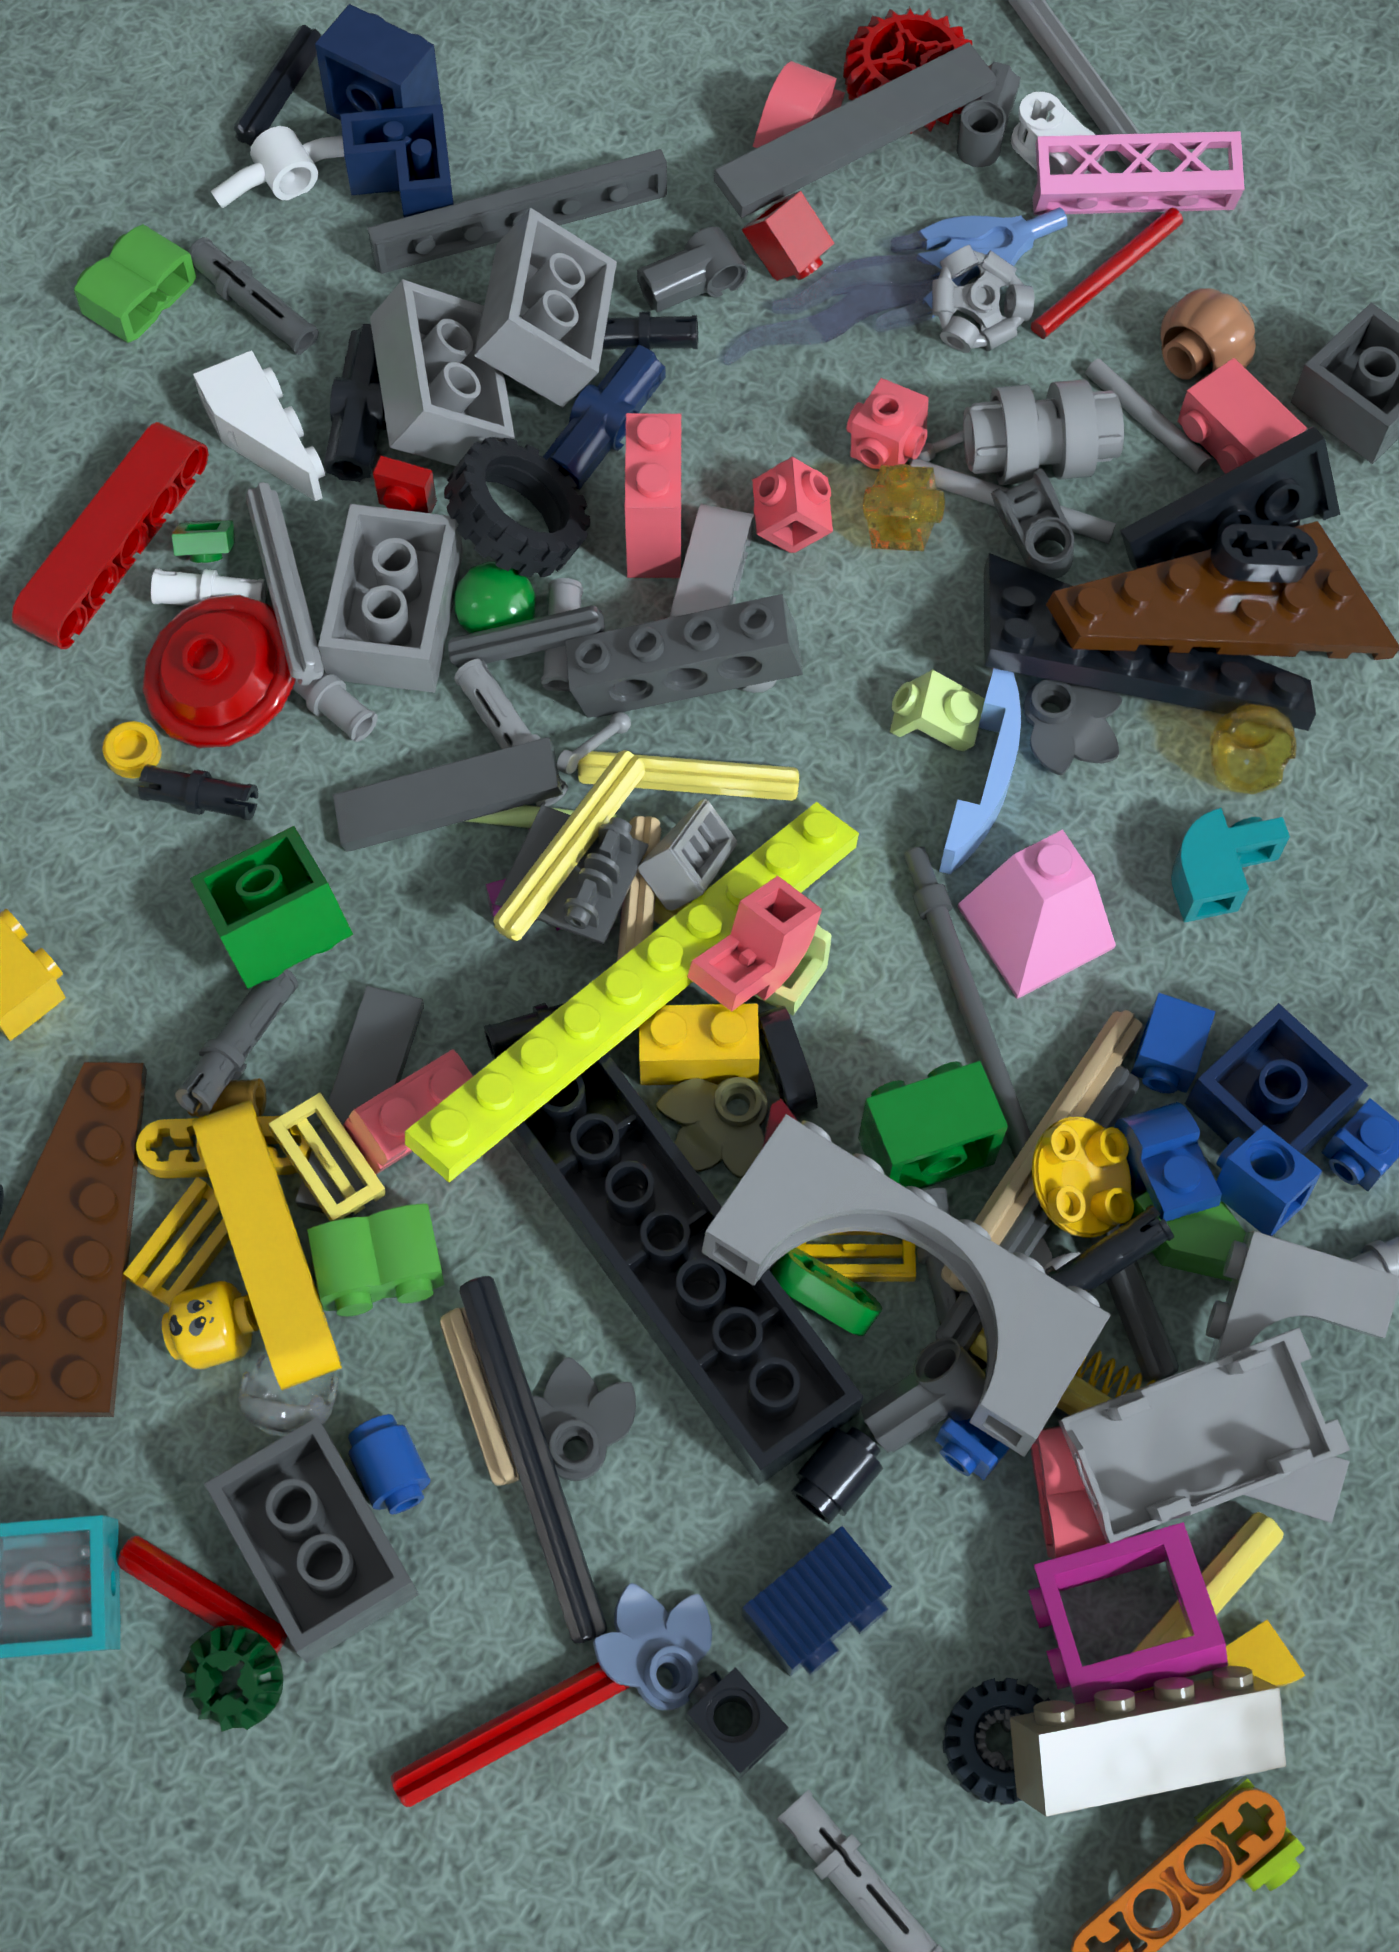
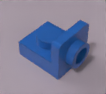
[1321,1098,1399,1191]

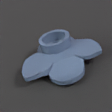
[593,1583,712,1710]

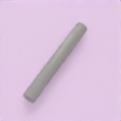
[1085,359,1212,474]

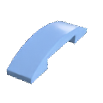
[939,668,1021,874]

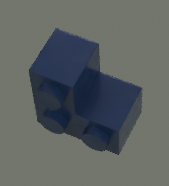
[340,104,454,218]

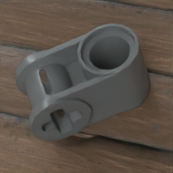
[991,469,1074,579]

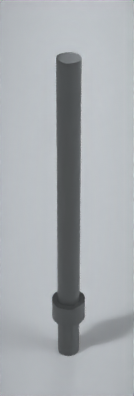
[904,847,1031,1159]

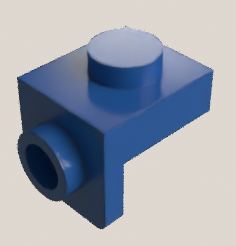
[935,1418,1010,1481]

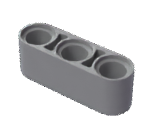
[669,504,755,618]

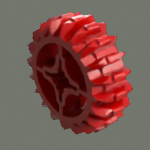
[843,6,972,134]

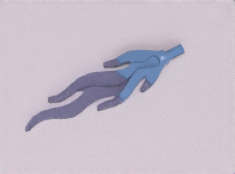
[724,207,1067,366]

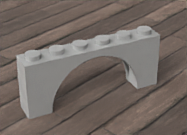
[702,1114,1111,1457]

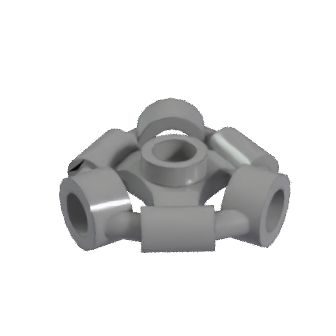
[932,245,1035,353]

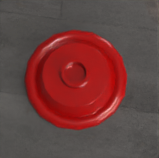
[142,595,296,749]

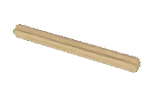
[941,1010,1143,1292]

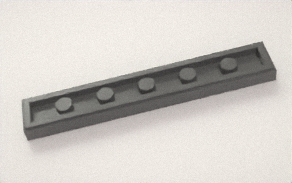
[714,42,997,218]
[368,149,667,274]

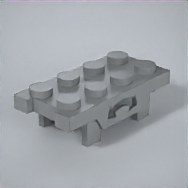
[1058,1328,1350,1544]

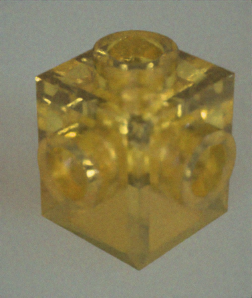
[863,464,945,552]

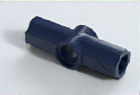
[543,345,666,490]

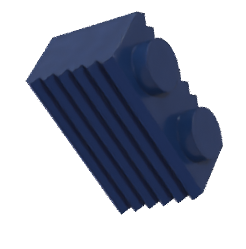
[742,1526,892,1677]

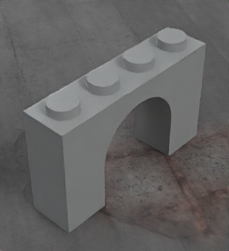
[1195,1231,1399,1523]

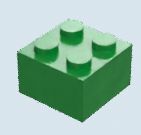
[190,826,353,989]
[858,1061,1008,1189]

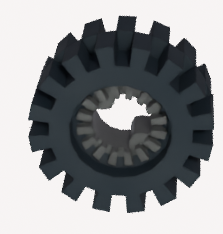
[942,1677,1051,1805]

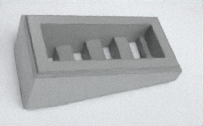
[638,798,738,911]

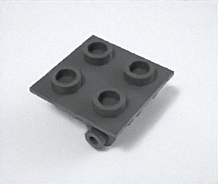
[495,805,649,945]

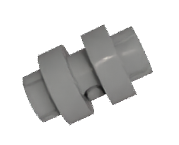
[963,379,1124,485]

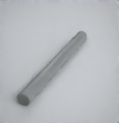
[907,459,1116,544]

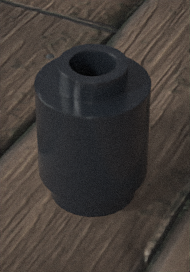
[791,1427,883,1524]

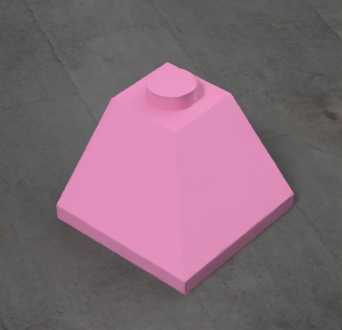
[957,829,1116,999]

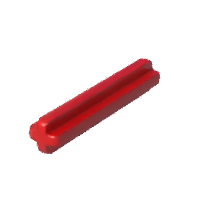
[116,1536,287,1654]

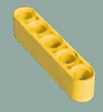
[192,1100,342,1391]

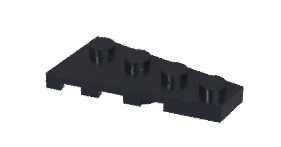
[1120,427,1341,570]

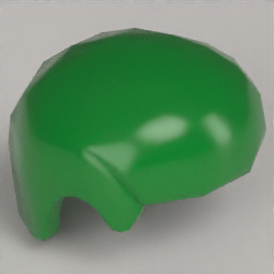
[454,560,536,634]

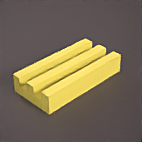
[268,1093,385,1222]

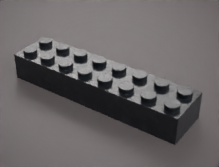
[506,1053,863,1486]

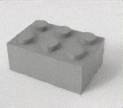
[474,208,617,408]
[370,279,515,466]
[318,504,464,693]

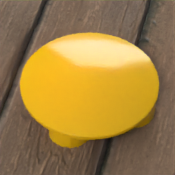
[1032,1117,1134,1238]

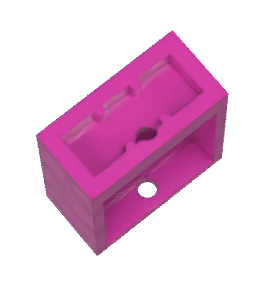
[1028,1522,1228,1704]

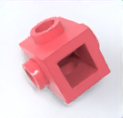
[846,378,929,476]
[752,456,833,553]

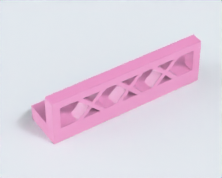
[1032,131,1245,215]

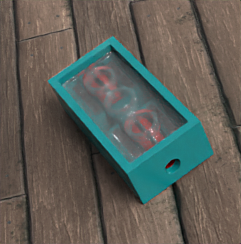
[0,1515,121,1659]

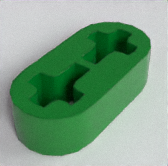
[770,1248,883,1336]

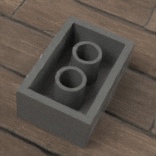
[204,1416,420,1663]

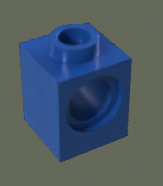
[1131,993,1216,1094]
[1216,1125,1323,1236]

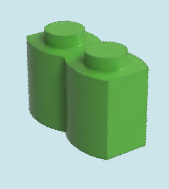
[74,224,196,343]
[307,1204,445,1317]

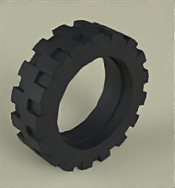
[444,437,590,577]

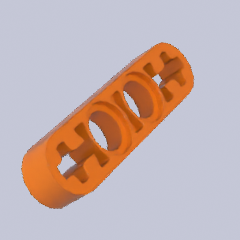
[1071,1787,1286,1952]

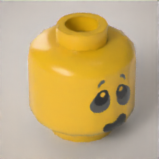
[162,1281,259,1369]

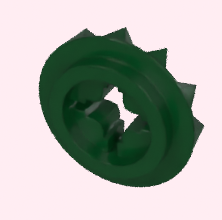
[179,1625,284,1732]

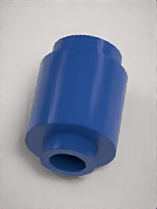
[348,1414,431,1515]

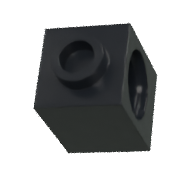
[686,1667,789,1780]

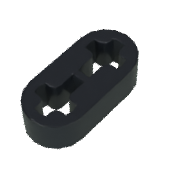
[1211,524,1318,583]
[758,1006,818,1116]

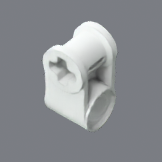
[1011,92,1105,175]

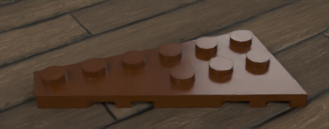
[1046,521,1399,660]
[0,1062,147,1417]

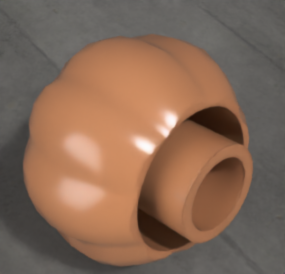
[1160,288,1256,383]

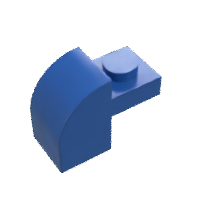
[1115,1102,1222,1222]

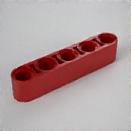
[12,422,209,649]

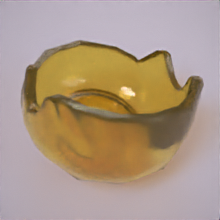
[1209,704,1297,795]

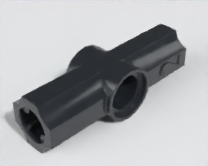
[324,324,387,482]

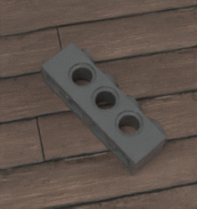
[565,594,803,718]

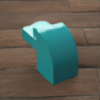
[1171,808,1290,923]

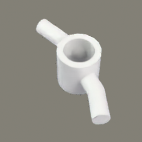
[211,126,344,208]

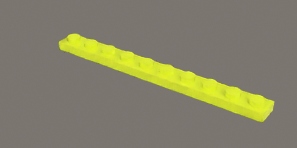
[405,802,859,1182]

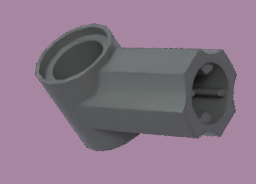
[956,62,1021,167]
[637,226,748,312]
[860,1337,986,1453]

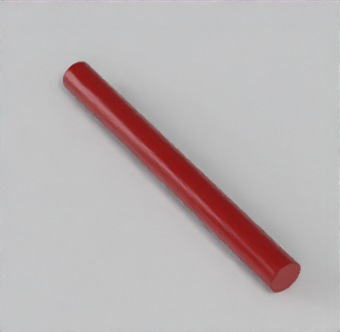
[1031,207,1183,339]

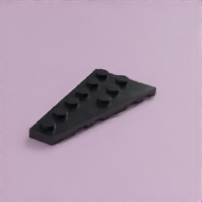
[984,553,1316,731]

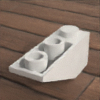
[193,350,325,501]

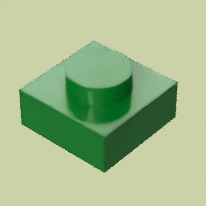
[172,520,235,563]

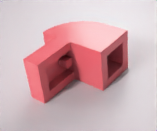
[753,61,845,148]
[687,876,822,1011]

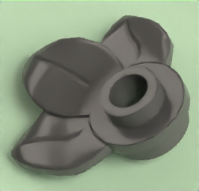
[1023,679,1123,775]
[532,1357,636,1481]

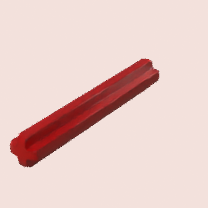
[391,1662,630,1807]

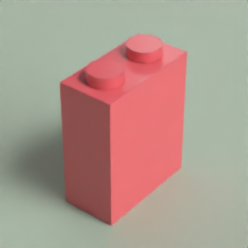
[625,413,681,578]

